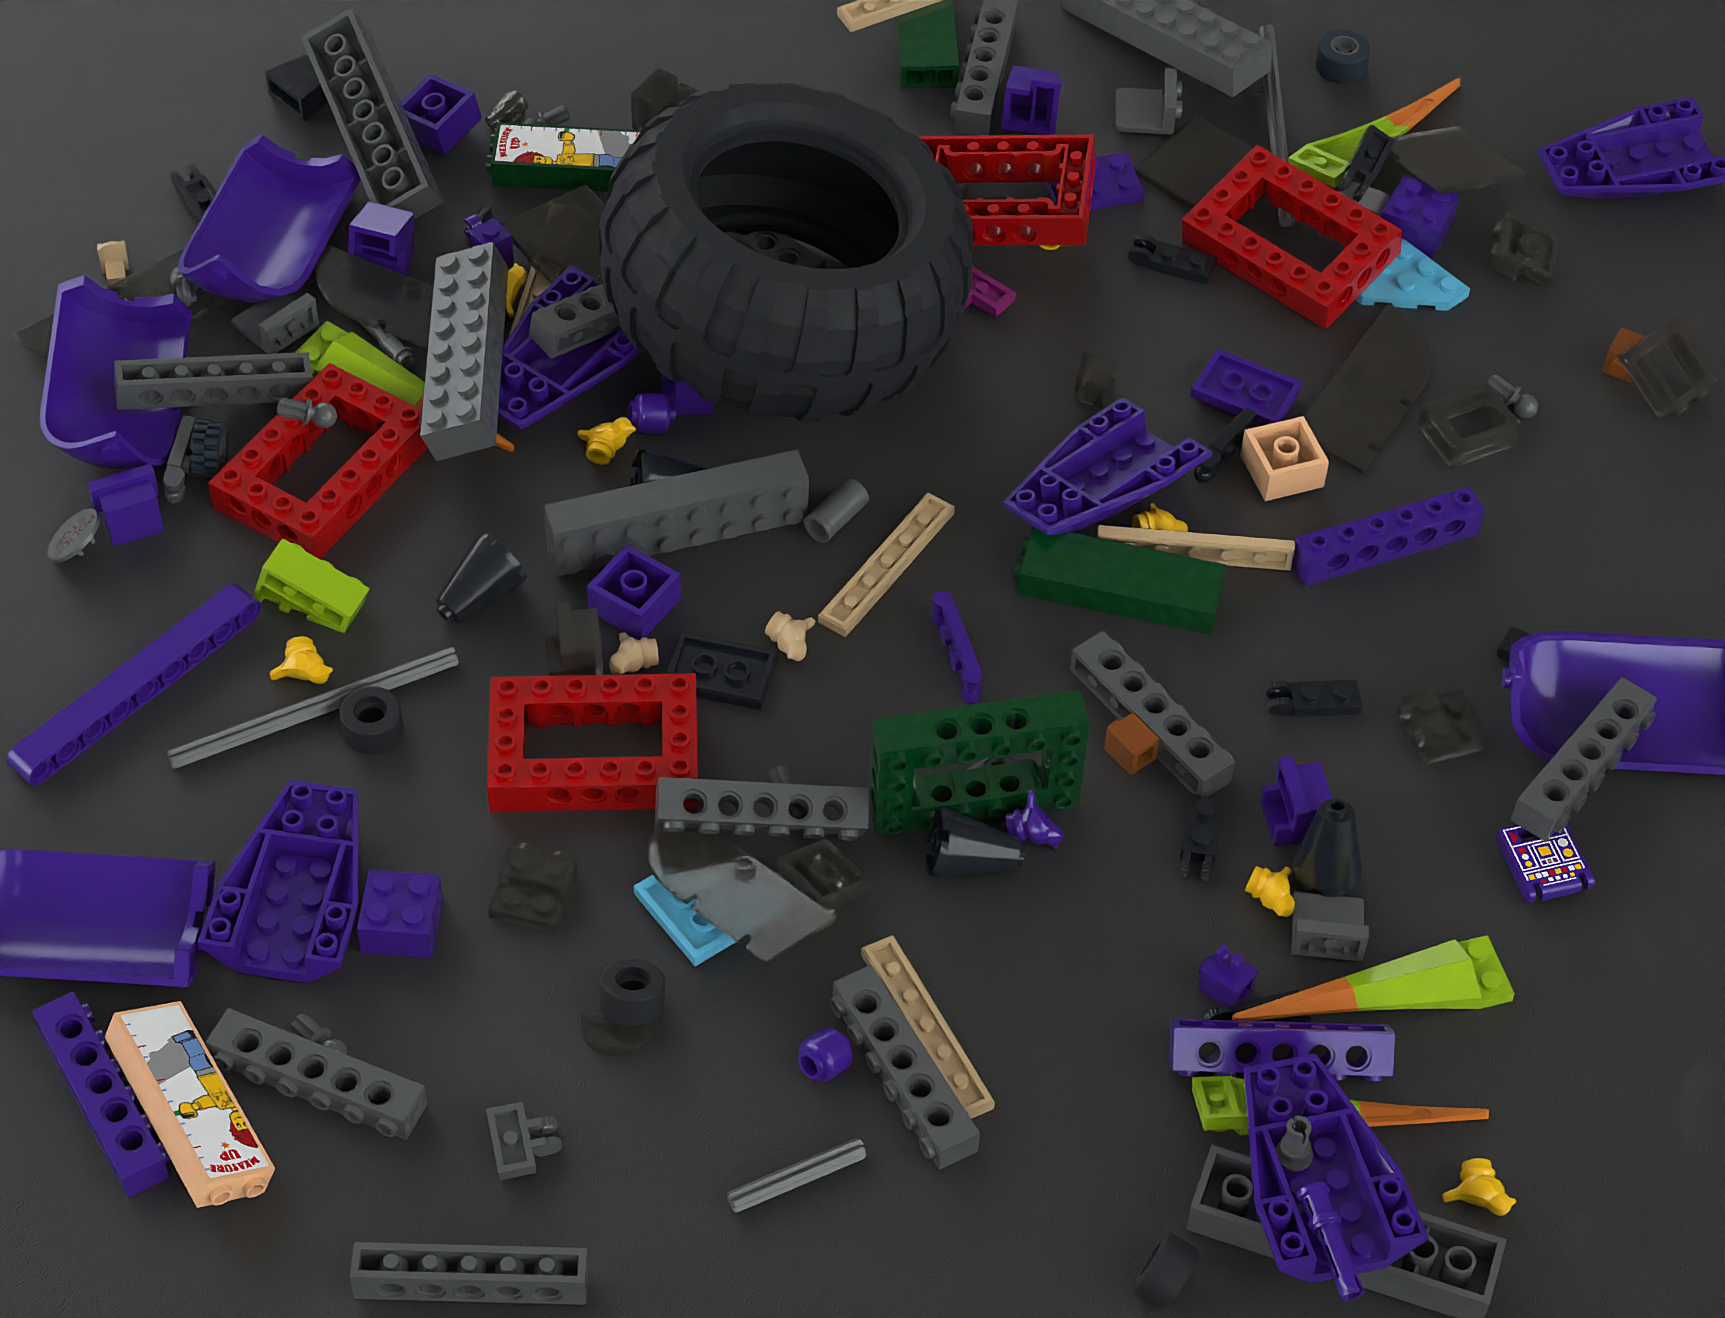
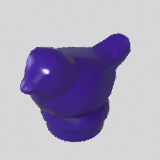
[1006,789,1064,849]

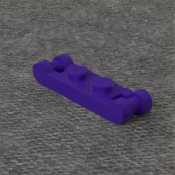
[931,591,983,703]

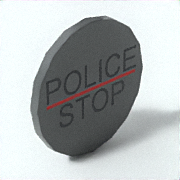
[47,508,101,563]

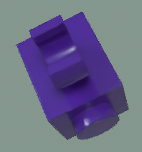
[464,214,514,264]
[1198,944,1258,1006]

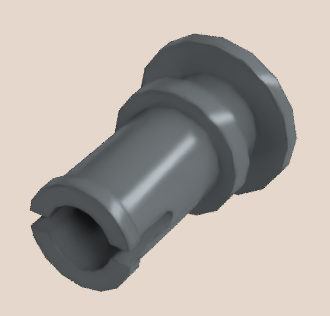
[1275,1116,1313,1172]

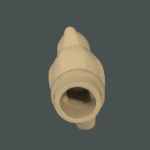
[765,611,816,661]
[609,632,658,674]

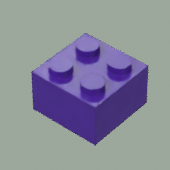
[401,73,482,155]
[1381,175,1460,258]
[587,545,681,640]
[357,869,443,958]

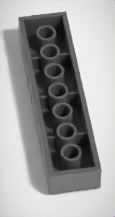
[1062,0,1272,97]
[301,8,444,219]
[420,242,508,461]
[544,449,809,577]
[1186,1145,1507,1318]

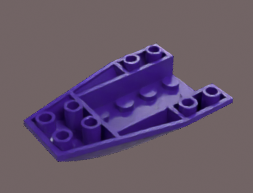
[1538,97,1725,199]
[498,265,640,430]
[1003,397,1212,535]
[198,780,359,983]
[1244,1054,1428,1283]

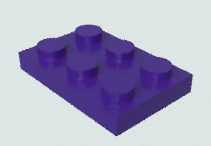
[1045,153,1145,210]
[1190,349,1303,426]

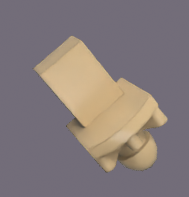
[97,240,130,290]

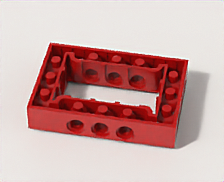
[918,134,1097,245]
[1182,145,1402,330]
[208,363,428,559]
[487,673,698,812]

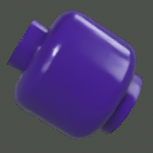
[628,393,676,434]
[798,1028,853,1082]

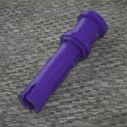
[1295,1182,1365,1302]

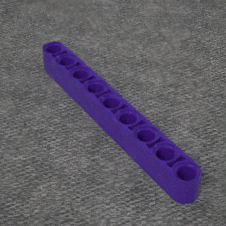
[7,583,262,786]

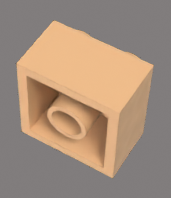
[1240,416,1329,501]

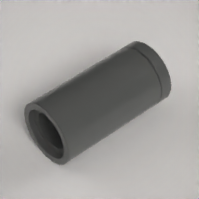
[804,479,869,543]

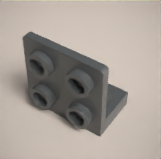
[232,293,319,354]
[1291,892,1369,961]

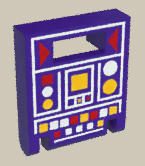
[1495,825,1595,903]

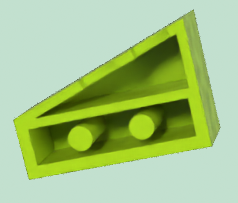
[253,538,370,633]

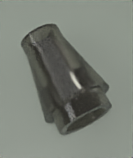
[485,90,528,132]

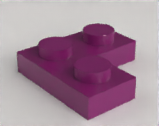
[965,266,1015,317]

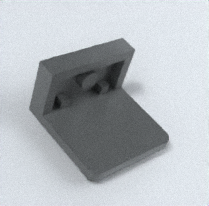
[1115,68,1182,135]

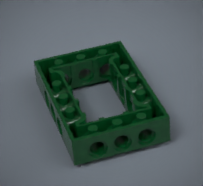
[869,689,1090,836]

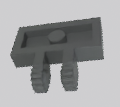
[486,1102,562,1180]

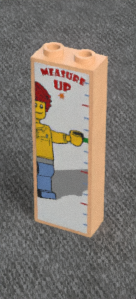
[104,1001,275,1208]

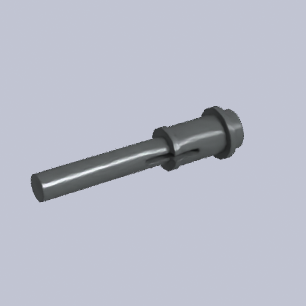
[348,303,416,369]

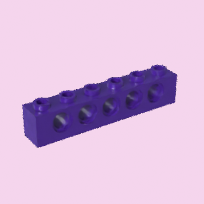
[1292,486,1485,586]
[32,992,171,1198]
[1169,1019,1395,1081]

